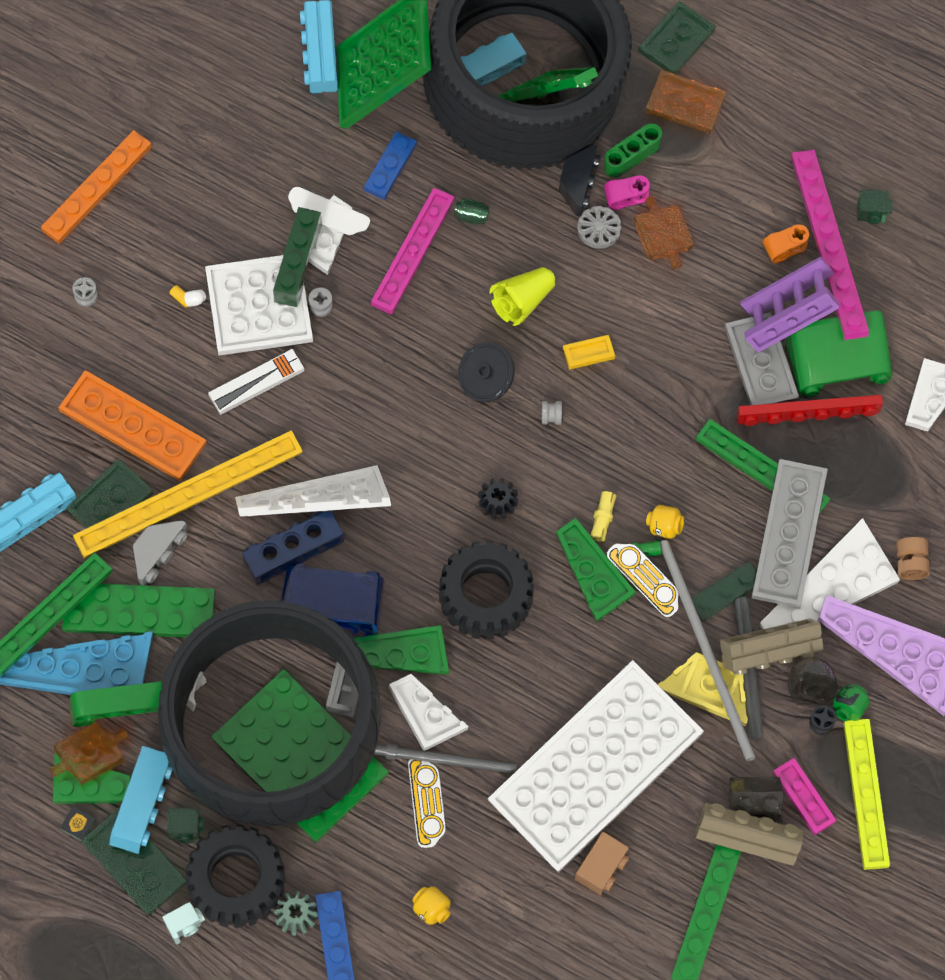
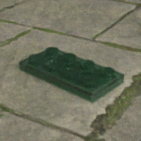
[81,807,187,917]

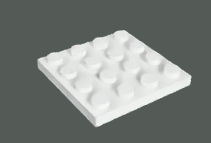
[205,255,313,356]

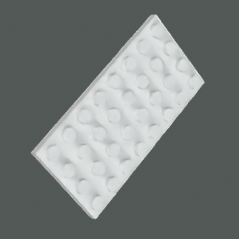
[488,660,704,873]

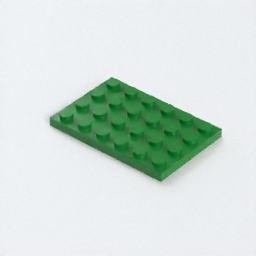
[336,0,431,129]
[211,669,389,843]

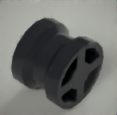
[809,705,836,735]

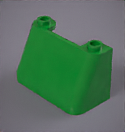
[785,311,893,397]

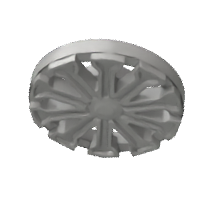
[577,206,621,249]

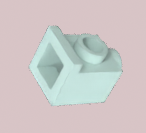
[163,902,205,945]

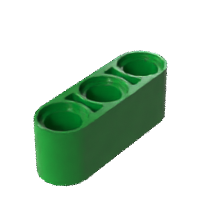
[604,124,662,178]

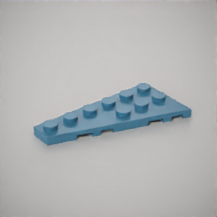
[0,631,153,695]

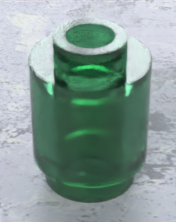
[454,198,490,225]

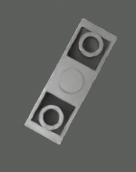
[133,521,188,586]

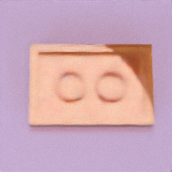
[646,70,726,134]

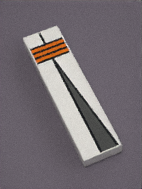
[208,349,304,415]

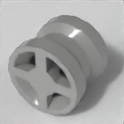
[72,277,98,307]
[308,287,333,317]
[541,401,562,425]

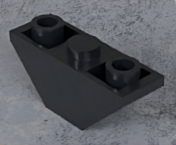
[559,145,601,217]

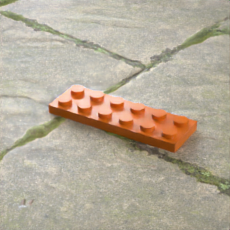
[58,370,207,482]

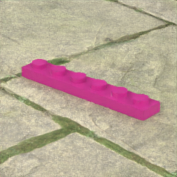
[371,188,455,315]

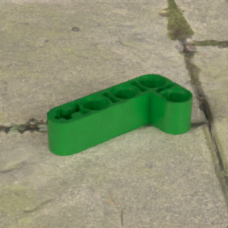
[69,681,162,727]

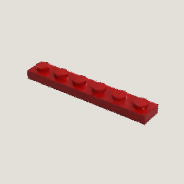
[736,395,883,426]

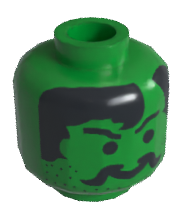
[832,684,870,721]

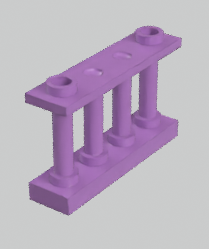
[740,257,840,353]

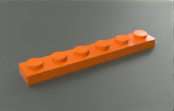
[41,130,152,244]

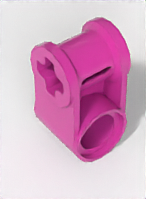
[603,175,650,210]

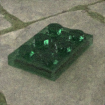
[638,1,716,77]
[66,459,154,529]

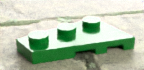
[53,753,131,804]

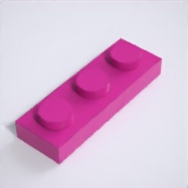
[772,758,836,836]

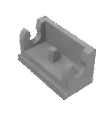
[326,662,359,718]

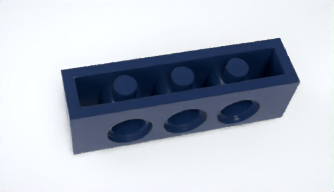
[242,510,344,585]

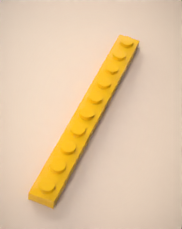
[73,430,303,558]

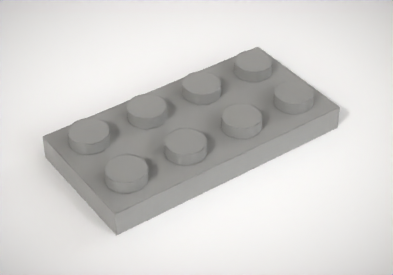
[724,312,799,405]

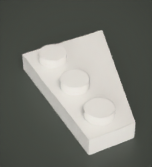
[308,195,352,275]
[388,674,469,751]

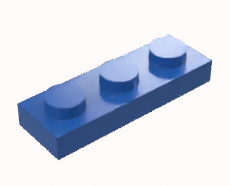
[364,132,417,200]

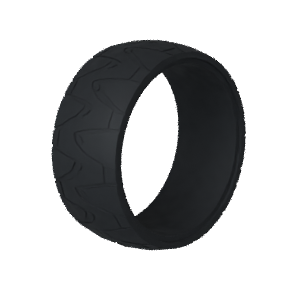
[158,600,381,826]

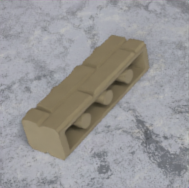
[720,618,823,674]
[695,803,803,866]

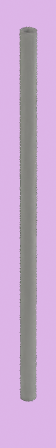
[660,540,756,762]

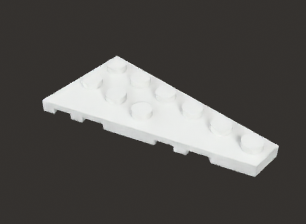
[235,465,391,516]
[759,518,900,630]

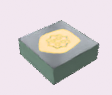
[60,806,96,842]

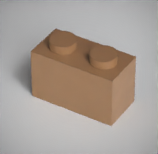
[575,832,630,896]

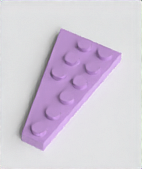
[818,595,945,716]

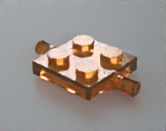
[633,196,694,270]
[49,722,128,785]

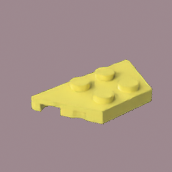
[658,652,748,726]

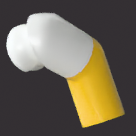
[169,285,206,307]

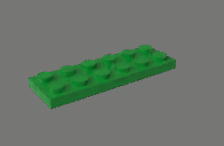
[62,584,215,637]

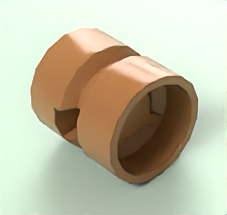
[896,537,930,580]

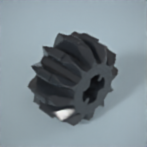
[478,477,519,519]

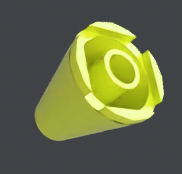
[489,267,555,326]

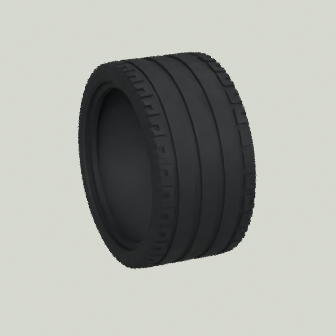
[423,0,632,170]

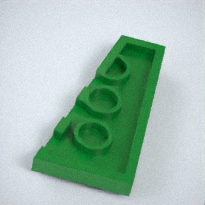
[556,518,636,623]
[353,625,449,675]

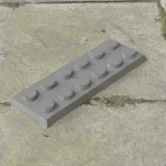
[752,459,828,608]

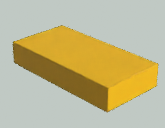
[563,335,615,370]

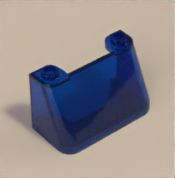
[281,563,385,636]

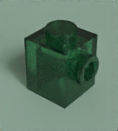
[857,189,893,224]
[167,808,205,844]

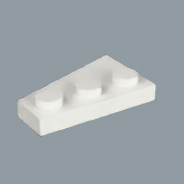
[905,358,945,432]

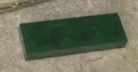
[691,562,757,622]

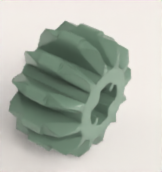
[274,891,318,936]

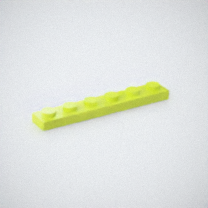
[843,719,890,870]

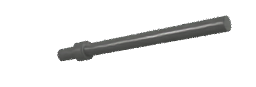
[374,744,517,774]

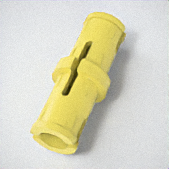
[590,491,617,542]

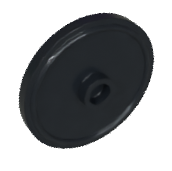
[458,342,515,402]

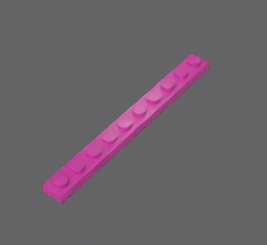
[791,150,869,340]

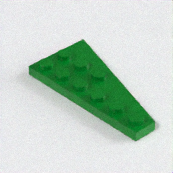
[497,67,598,102]

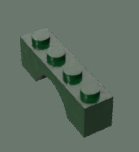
[273,207,322,307]

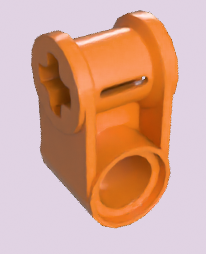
[762,224,809,263]

